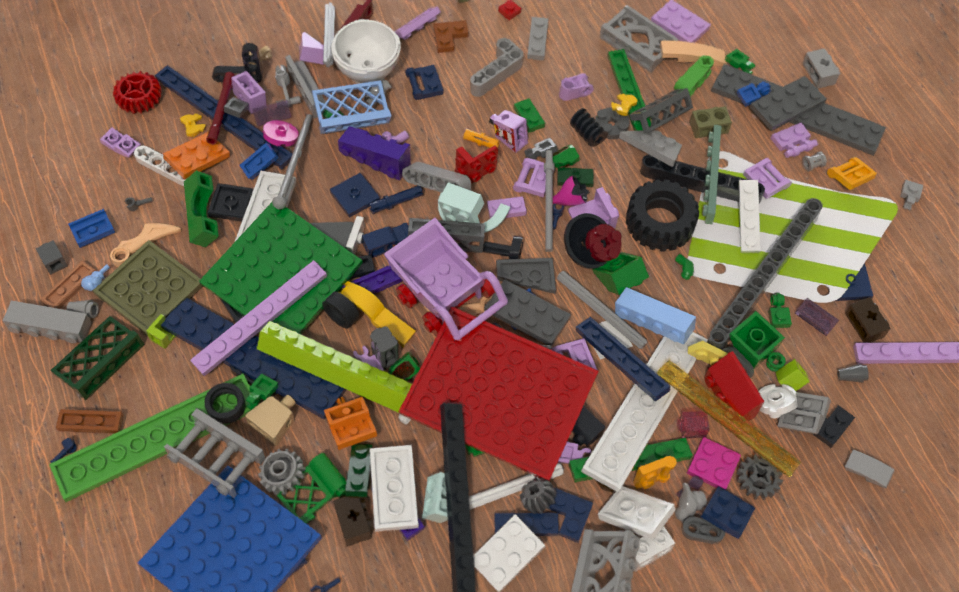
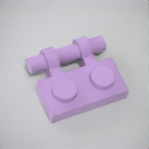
[771,123,818,158]

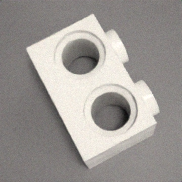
[635,526,675,572]

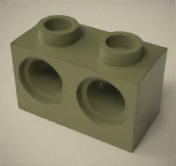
[689,106,732,138]

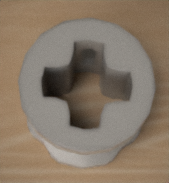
[802,151,827,172]

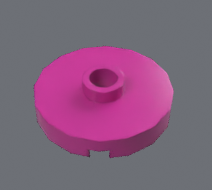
[263,120,298,147]

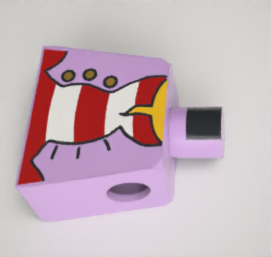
[489,110,528,153]

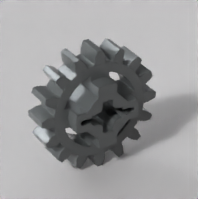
[736,455,783,500]

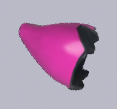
[553,175,590,206]

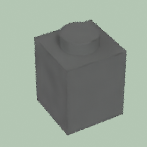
[36,240,68,275]

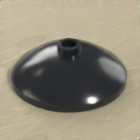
[564,213,608,269]

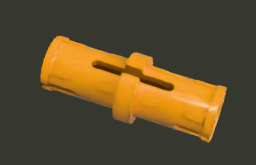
[463,129,500,148]

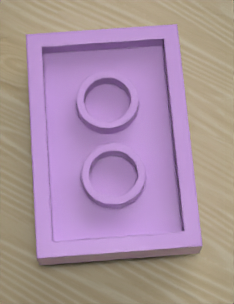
[651,0,711,43]

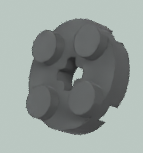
[595,108,630,140]

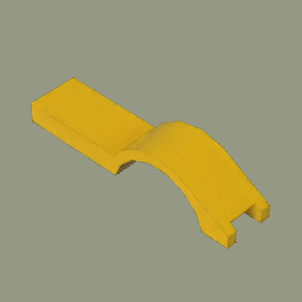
[339,281,416,348]

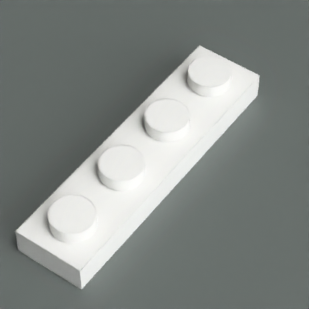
[739,180,760,253]

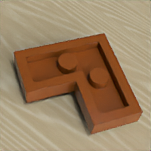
[433,20,468,53]

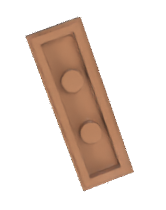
[40,260,96,309]

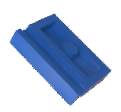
[68,209,115,248]

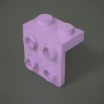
[568,187,619,228]

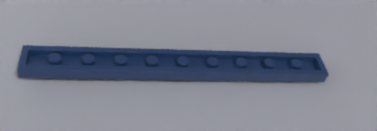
[155,65,292,170]

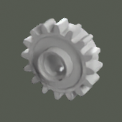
[258,449,306,495]

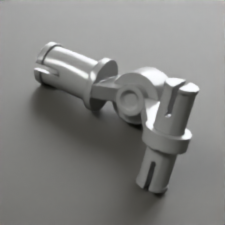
[275,65,301,108]

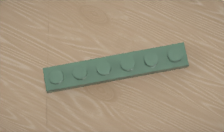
[702,125,721,224]

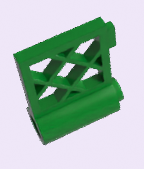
[277,453,347,524]

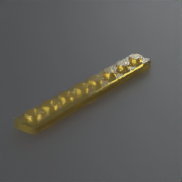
[657,360,801,477]

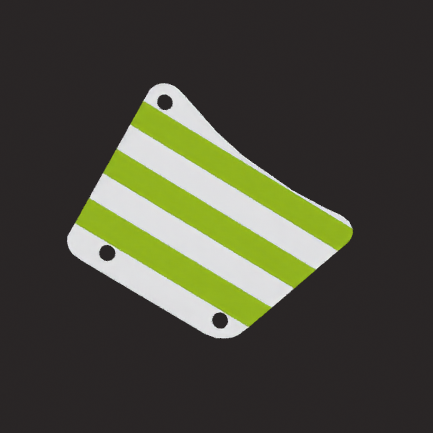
[688,151,898,303]

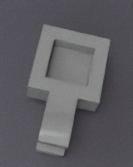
[900,180,923,210]

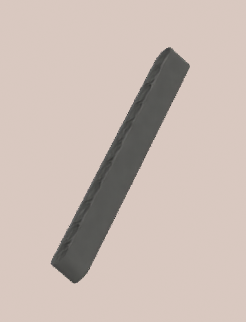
[707,198,823,350]

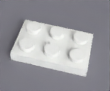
[598,486,675,540]
[473,515,546,592]

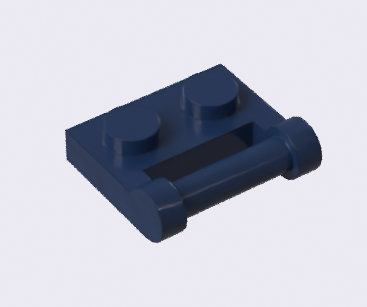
[405,65,444,100]

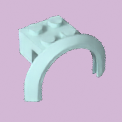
[438,183,511,233]

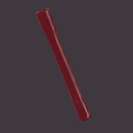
[206,72,235,145]

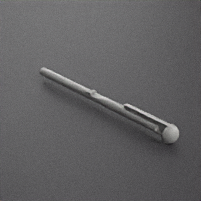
[272,114,313,209]

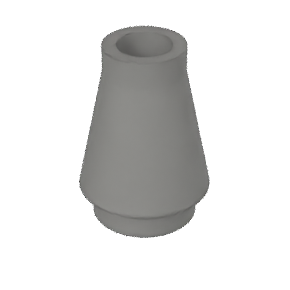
[67,300,99,319]

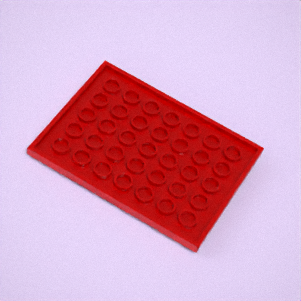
[398,307,599,481]

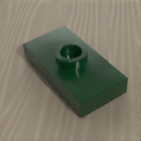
[557,167,594,187]

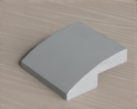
[777,392,831,434]

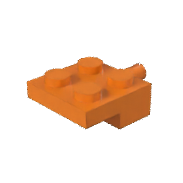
[324,397,377,450]

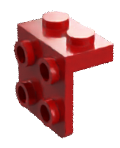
[455,146,498,183]

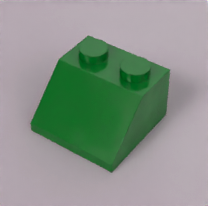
[592,252,649,295]
[729,311,785,369]

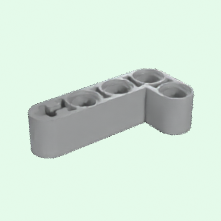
[470,38,523,97]
[402,162,471,193]

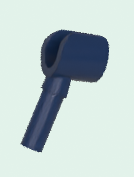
[553,203,564,230]
[50,438,77,463]
[310,578,341,592]

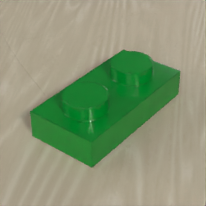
[514,98,545,133]

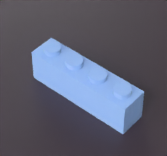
[615,287,696,345]

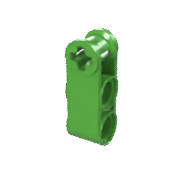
[674,55,714,97]

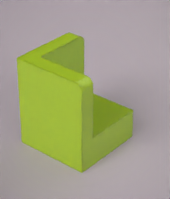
[146,314,176,349]
[776,359,810,391]

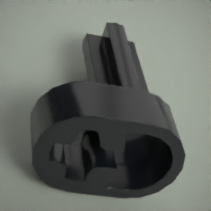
[483,235,524,259]

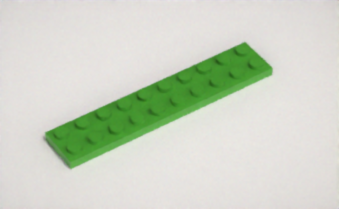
[49,374,259,502]

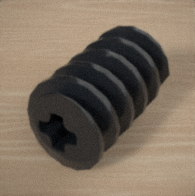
[570,108,608,147]

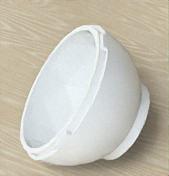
[331,19,401,84]

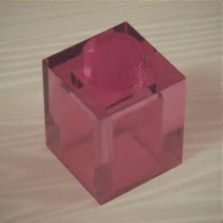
[677,411,710,439]

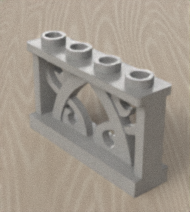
[599,5,678,73]
[571,529,640,592]

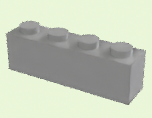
[2,300,92,343]

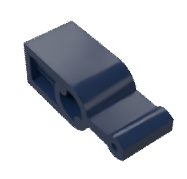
[362,223,409,258]

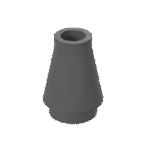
[837,363,869,383]

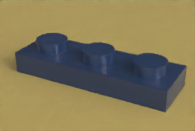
[494,513,559,536]

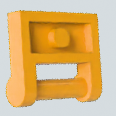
[827,157,877,190]
[633,456,677,490]

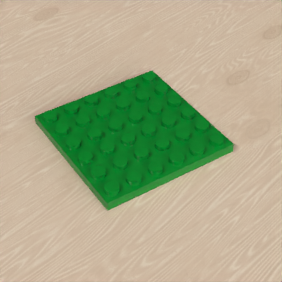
[199,202,363,334]

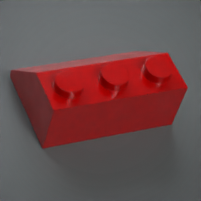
[704,351,765,427]

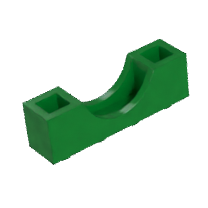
[184,170,219,248]

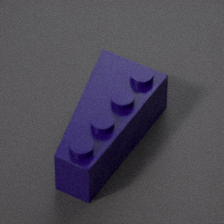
[338,126,411,181]

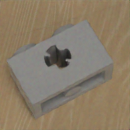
[802,48,840,89]

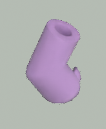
[382,131,409,144]

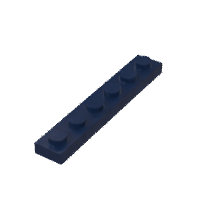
[576,317,671,402]

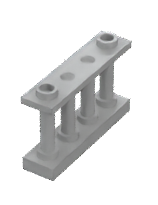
[164,409,266,498]

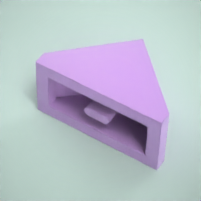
[299,32,324,65]

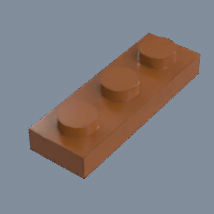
[56,409,123,434]

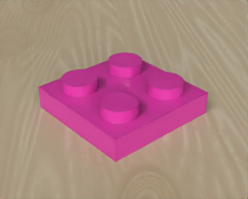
[686,437,741,490]

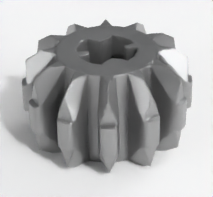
[519,478,557,514]

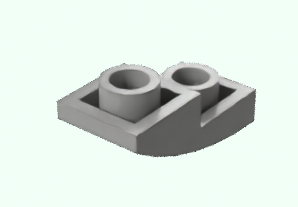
[845,449,895,488]

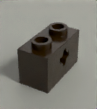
[845,297,891,343]
[333,496,374,546]

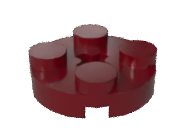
[586,224,622,262]

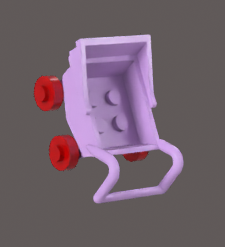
[384,218,508,340]

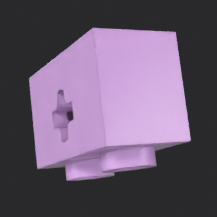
[231,71,266,114]

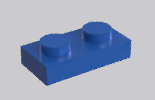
[239,143,279,180]

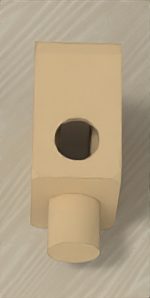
[245,395,296,446]

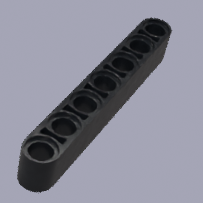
[640,154,765,204]

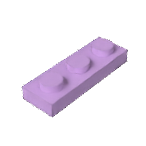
[394,6,440,39]

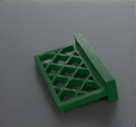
[50,316,145,400]

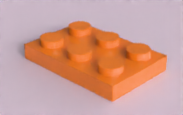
[163,132,230,180]

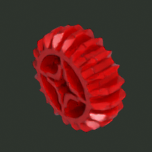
[113,71,162,114]

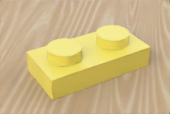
[688,341,728,366]

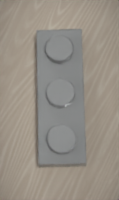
[527,17,548,60]

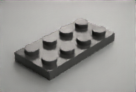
[750,76,827,131]
[484,279,571,347]

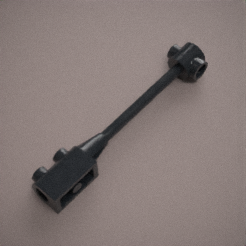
[492,322,605,447]

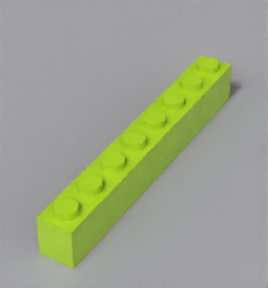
[257,321,412,413]

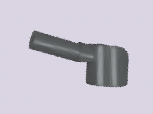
[125,197,153,212]

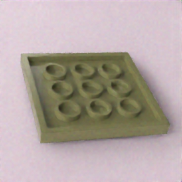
[92,240,202,336]

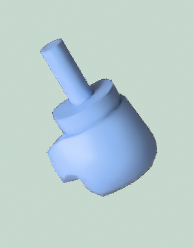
[81,264,110,291]

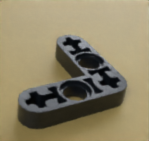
[212,43,263,83]

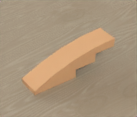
[660,41,727,66]

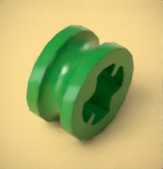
[766,352,786,372]

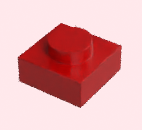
[498,0,522,21]

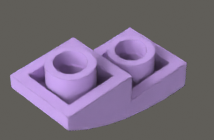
[100,128,141,158]

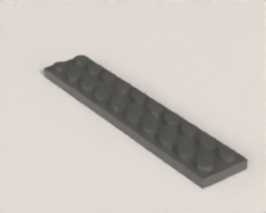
[711,64,886,156]

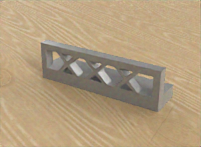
[285,55,328,119]

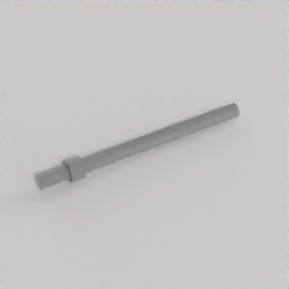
[544,150,554,252]

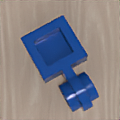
[737,81,771,107]

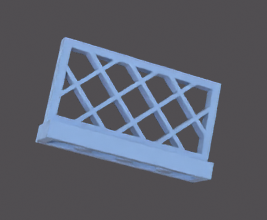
[312,80,391,134]

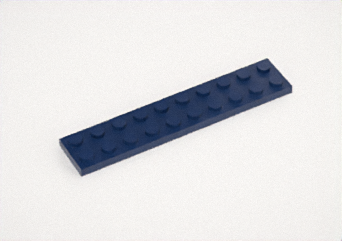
[161,298,347,420]

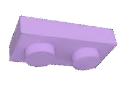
[487,196,526,218]

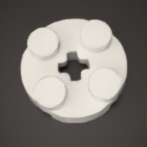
[758,384,798,418]

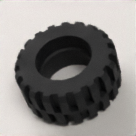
[626,180,699,251]

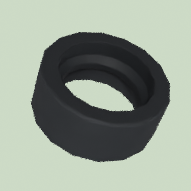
[322,292,359,329]
[204,383,246,424]

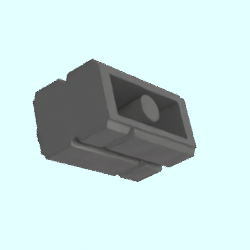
[370,327,399,370]

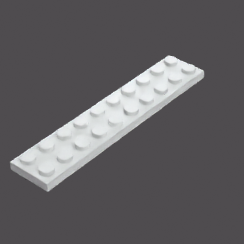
[581,332,708,493]

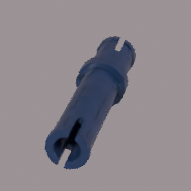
[368,185,423,214]

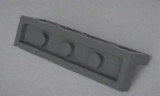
[630,88,694,133]
[408,218,485,253]

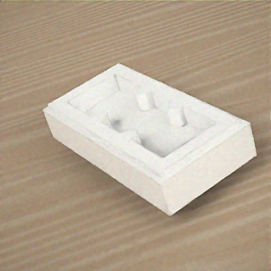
[346,216,365,255]

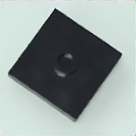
[208,183,253,222]

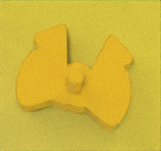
[611,94,637,116]
[180,113,206,137]

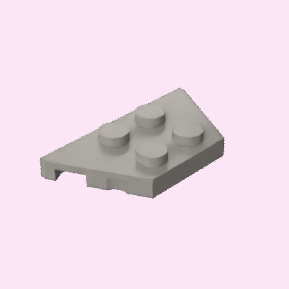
[619,130,682,167]

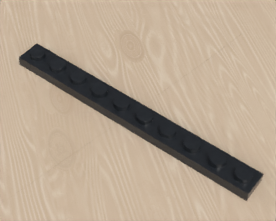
[440,403,476,592]

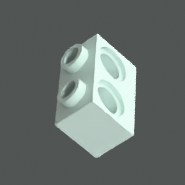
[422,472,448,523]

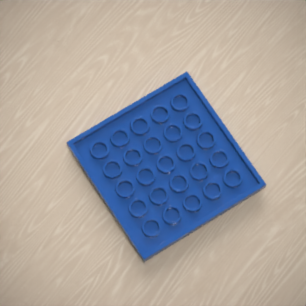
[137,465,322,592]

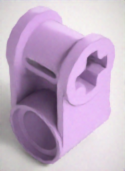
[559,73,594,101]

